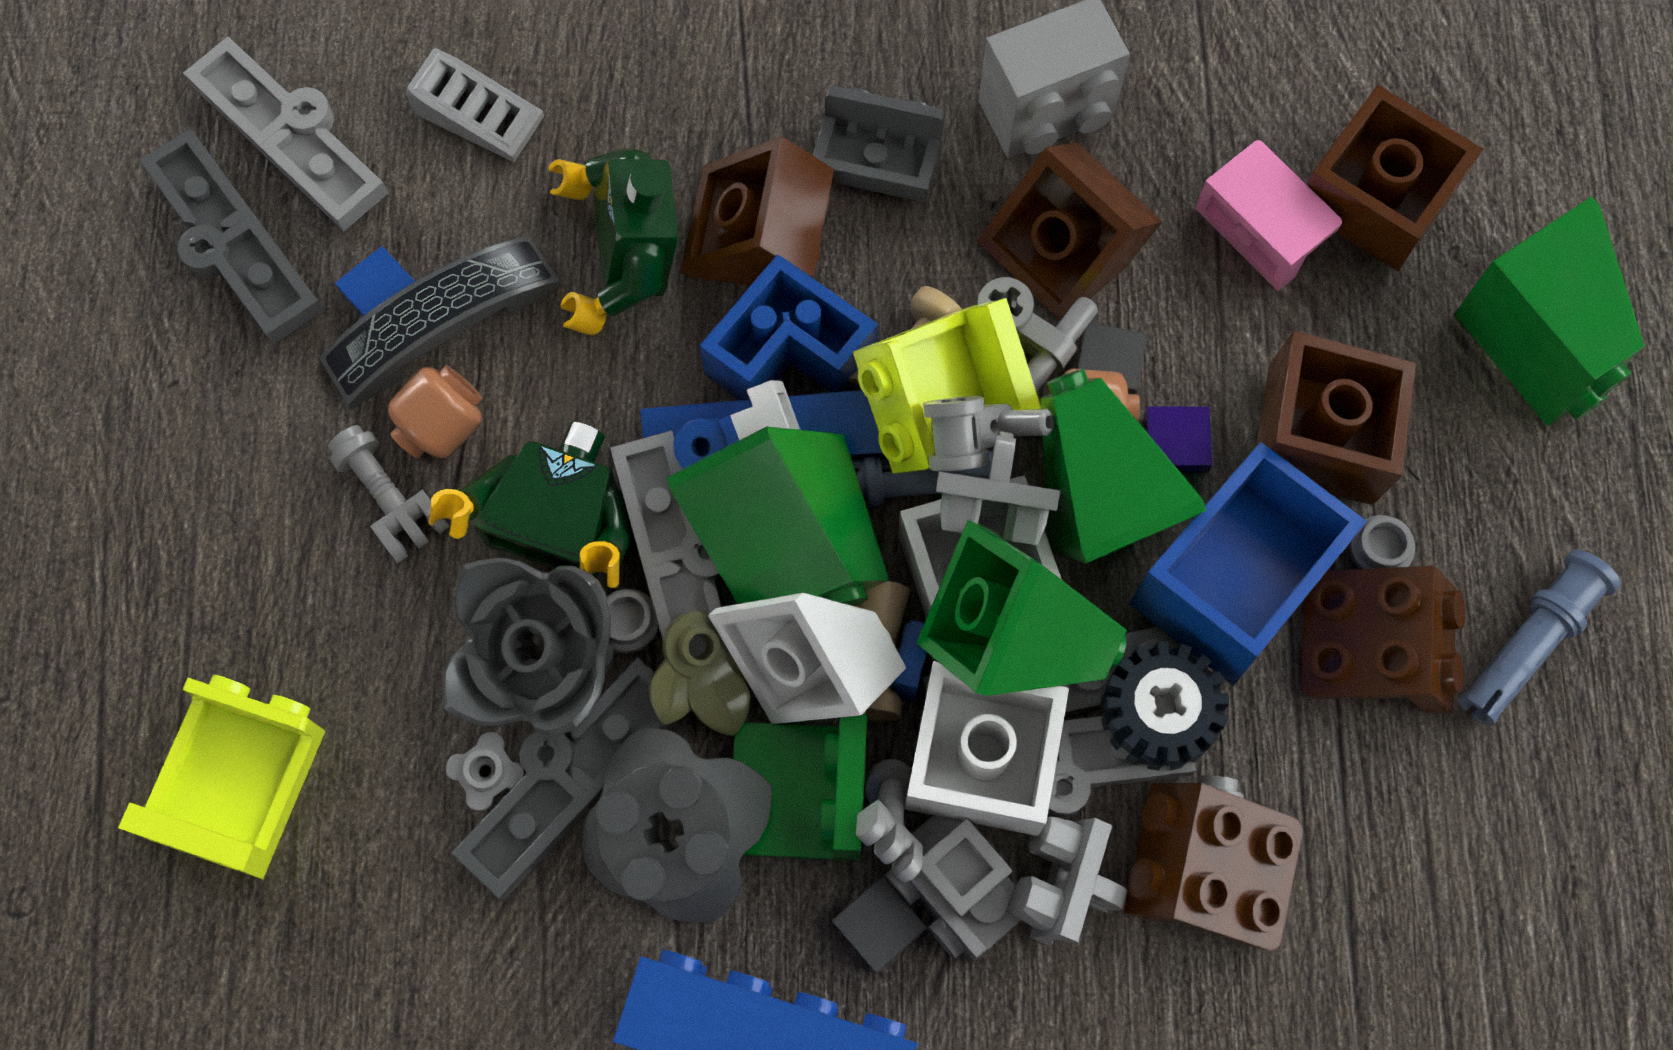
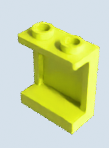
[853,298,1041,474]
[118,675,325,880]

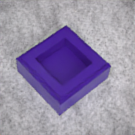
[1143,406,1213,473]

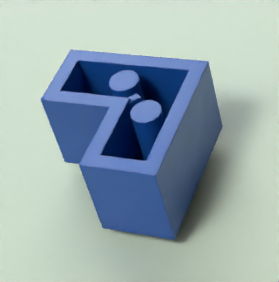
[699,254,878,400]

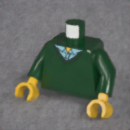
[549,148,678,336]
[428,422,634,588]

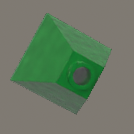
[1040,368,1207,563]
[916,520,1127,696]

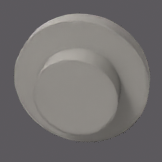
[1349,515,1415,569]
[606,589,659,653]

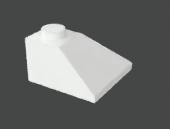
[708,593,907,724]

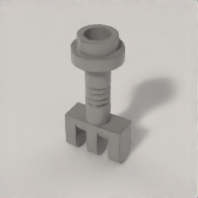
[328,425,450,564]
[856,759,923,883]

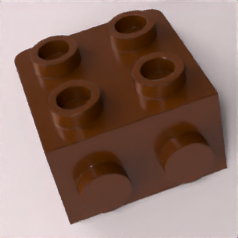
[1301,565,1465,714]
[1124,783,1302,951]

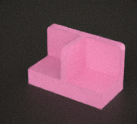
[1195,140,1342,291]

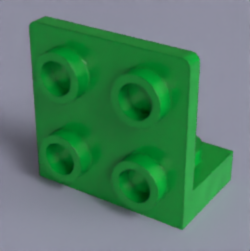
[733,714,867,862]

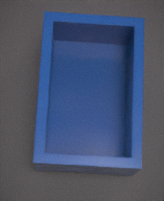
[1129,442,1367,686]

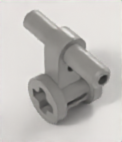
[977,277,1098,393]
[923,396,1055,471]

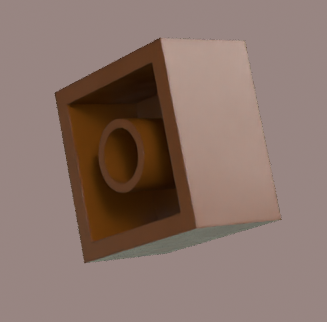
[1307,85,1483,271]
[1256,331,1417,505]

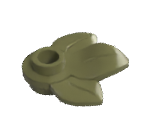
[649,611,750,736]

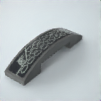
[319,236,561,409]

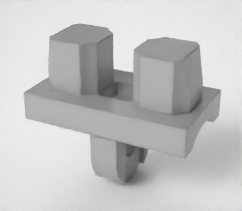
[936,431,1060,545]
[1008,816,1128,945]

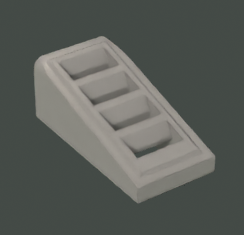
[406,48,544,163]

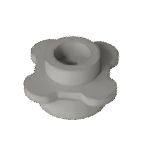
[446,732,525,811]

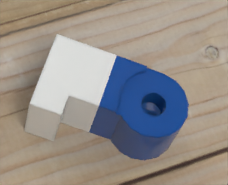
[673,380,800,468]

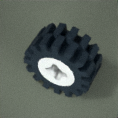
[1100,641,1229,771]

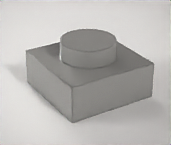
[920,818,1013,918]

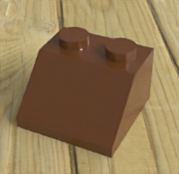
[680,136,834,286]
[977,142,1163,321]

